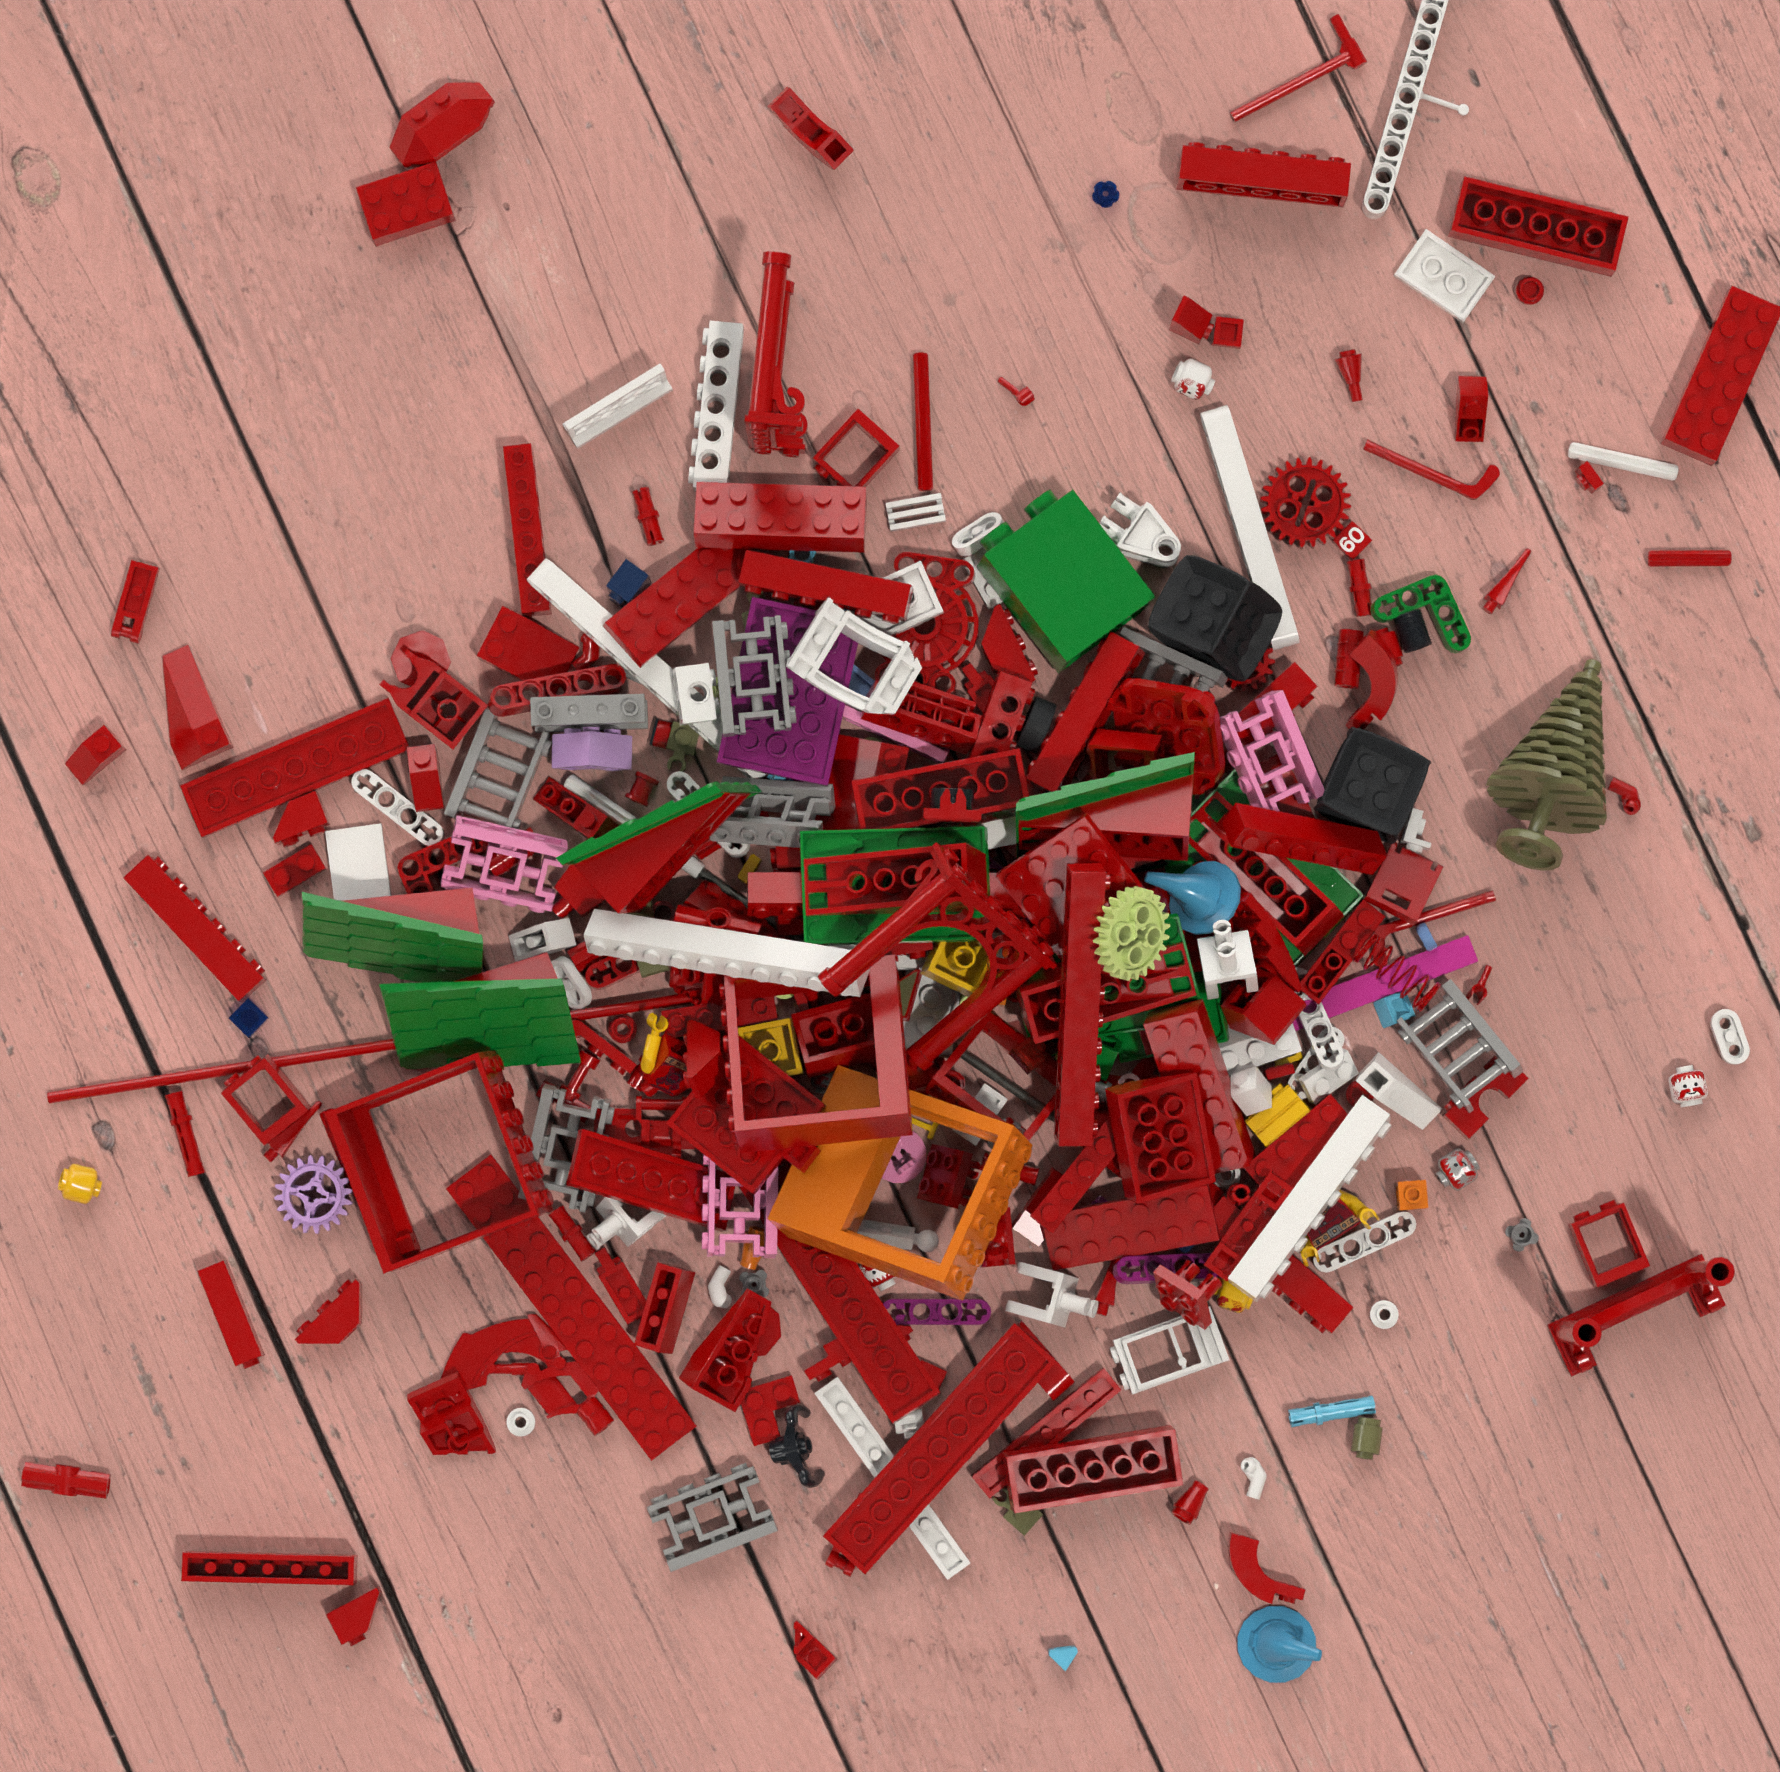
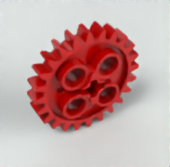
[1260,457,1351,549]

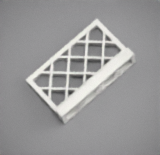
[563,364,673,449]

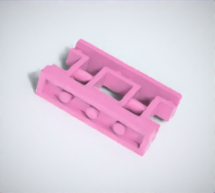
[1220,690,1324,811]
[441,815,568,913]
[702,1154,778,1259]

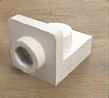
[1400,808,1432,853]

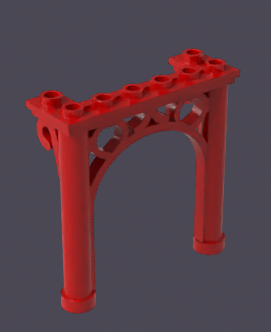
[744,251,808,458]
[818,842,1057,1071]
[1547,1254,1735,1377]

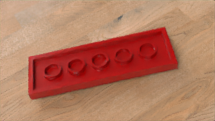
[603,548,749,668]
[566,1129,735,1232]
[1043,1184,1220,1271]

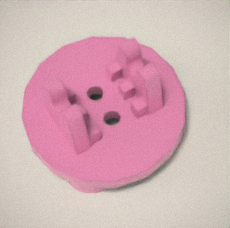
[882,1131,926,1183]

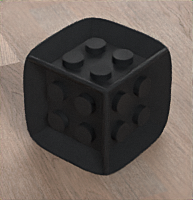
[1148,555,1283,682]
[1314,727,1431,844]

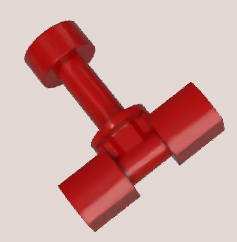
[536,1049,601,1123]

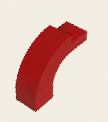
[1345,629,1398,730]

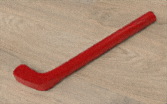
[1363,439,1500,500]
[1372,890,1496,967]

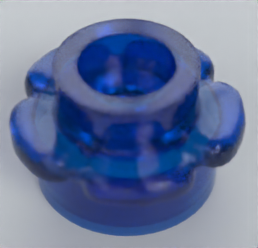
[1092,181,1120,208]

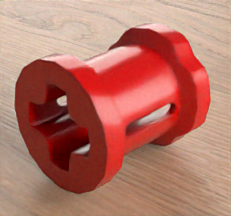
[624,771,659,807]

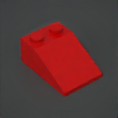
[477,606,580,695]

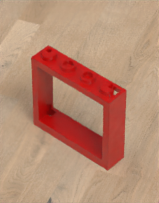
[924,1012,1057,1144]

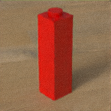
[197,1260,265,1369]

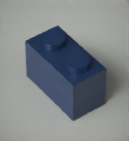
[606,559,651,609]

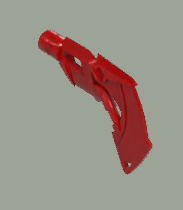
[440,1314,615,1436]

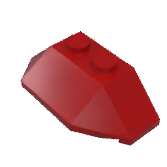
[389,82,495,167]

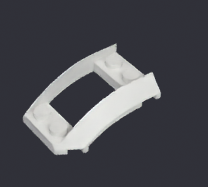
[786,598,922,715]

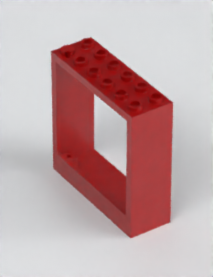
[719,954,913,1153]
[325,1050,554,1274]

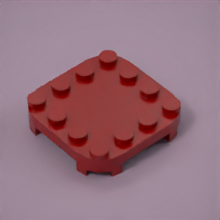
[1107,678,1225,795]

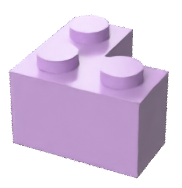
[552,727,632,771]

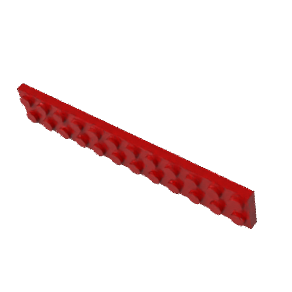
[446,1154,697,1461]

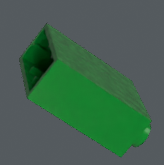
[976,489,1155,674]

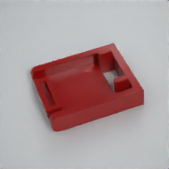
[1364,842,1444,926]

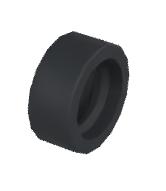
[1016,696,1057,753]

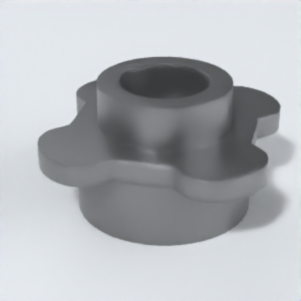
[1505,1218,1539,1252]
[739,1270,769,1297]

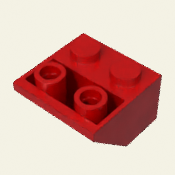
[1221,968,1307,1045]

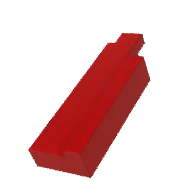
[1012,1167,1063,1246]

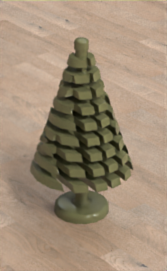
[1486,659,1607,871]

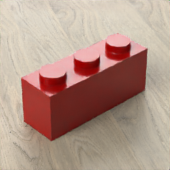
[634,1262,696,1354]

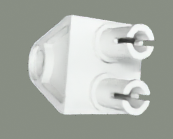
[1099,492,1181,568]
[1197,920,1258,1000]
[586,1197,667,1250]
[1005,1261,1098,1328]

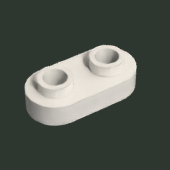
[952,512,1004,556]
[551,956,592,1010]
[1710,1009,1750,1065]

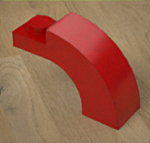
[767,87,854,170]
[1228,1532,1306,1604]

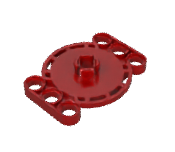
[875,552,979,694]

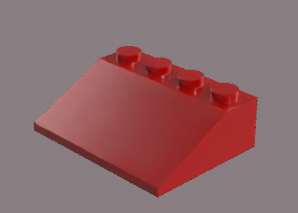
[815,734,910,830]
[1105,1072,1216,1204]

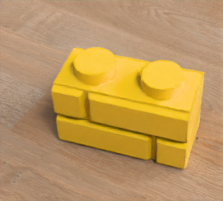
[1245,1083,1310,1147]

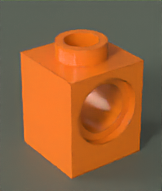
[1395,1180,1428,1211]

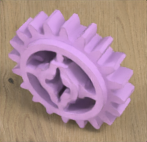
[274,1155,354,1234]

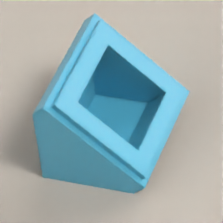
[1048,1645,1078,1671]

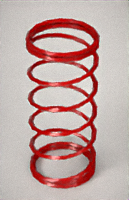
[1353,933,1441,1013]

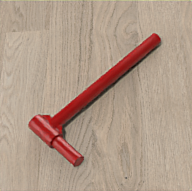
[1230,14,1367,122]

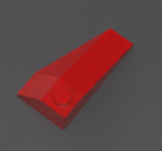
[162,645,234,770]
[679,1288,772,1412]

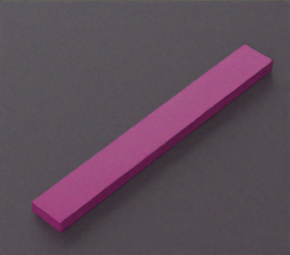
[1293,935,1478,1031]

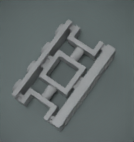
[712,615,796,737]
[710,776,836,848]
[518,1084,615,1213]
[646,1463,778,1572]

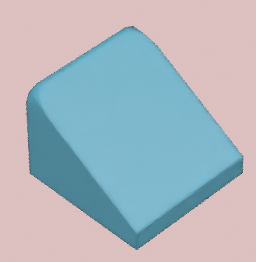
[1373,990,1416,1028]

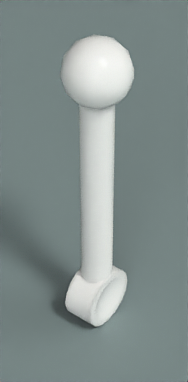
[1420,91,1469,116]

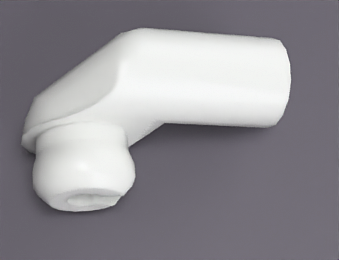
[1241,1457,1267,1500]

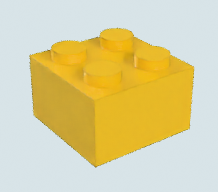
[920,941,999,997]
[738,1018,804,1077]

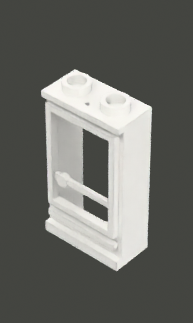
[1110,1306,1229,1394]

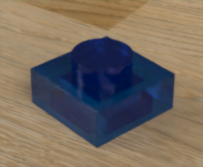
[229,998,269,1038]

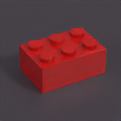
[356,162,456,246]

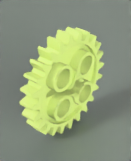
[1093,886,1170,981]

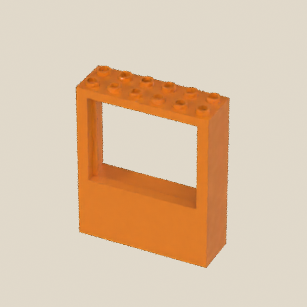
[767,1065,1033,1301]

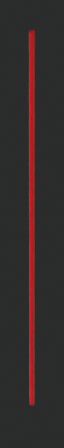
[47,994,692,1104]

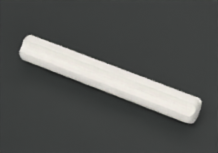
[1568,442,1679,481]

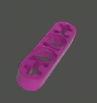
[1113,1253,1218,1285]
[883,1299,991,1325]

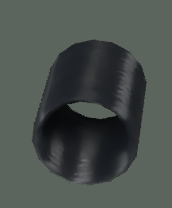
[1392,609,1432,653]

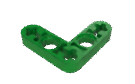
[1370,575,1471,654]

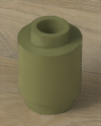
[1351,1417,1383,1460]

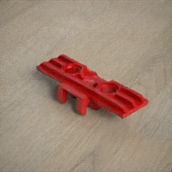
[594,1096,698,1159]

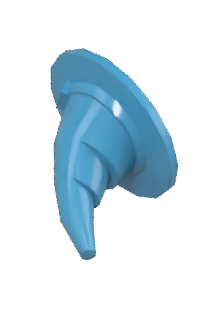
[1144,861,1241,935]
[1237,1606,1322,1683]

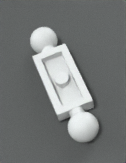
[857,1219,939,1252]

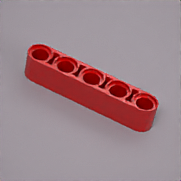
[488,664,626,717]

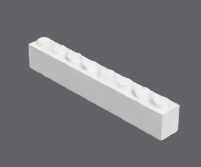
[1228,1095,1392,1302]

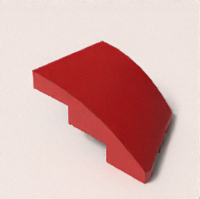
[407,1372,496,1455]

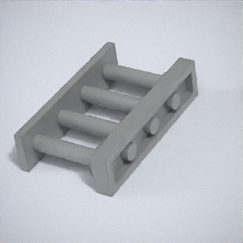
[1119,627,1228,692]
[530,694,648,733]
[444,709,552,829]
[1397,979,1523,1113]

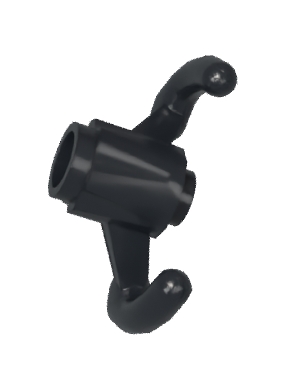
[769,1404,825,1488]

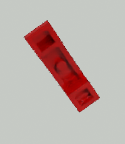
[1204,1172,1293,1281]

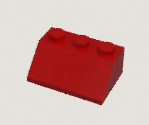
[791,993,876,1078]

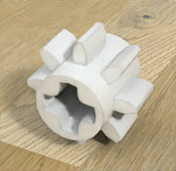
[895,1409,924,1439]

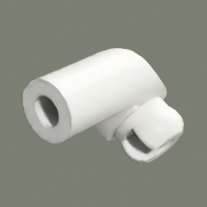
[708,1265,732,1309]

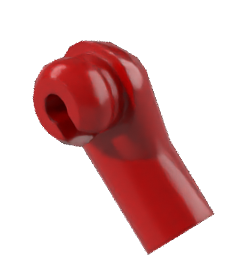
[571,633,600,670]
[1607,777,1641,815]

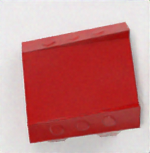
[669,966,724,1006]

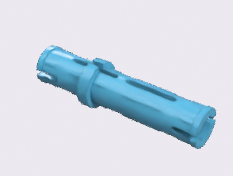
[1288,1395,1376,1428]

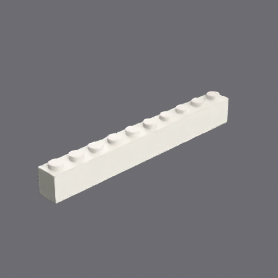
[584,909,870,997]

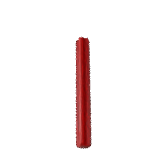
[913,352,933,491]

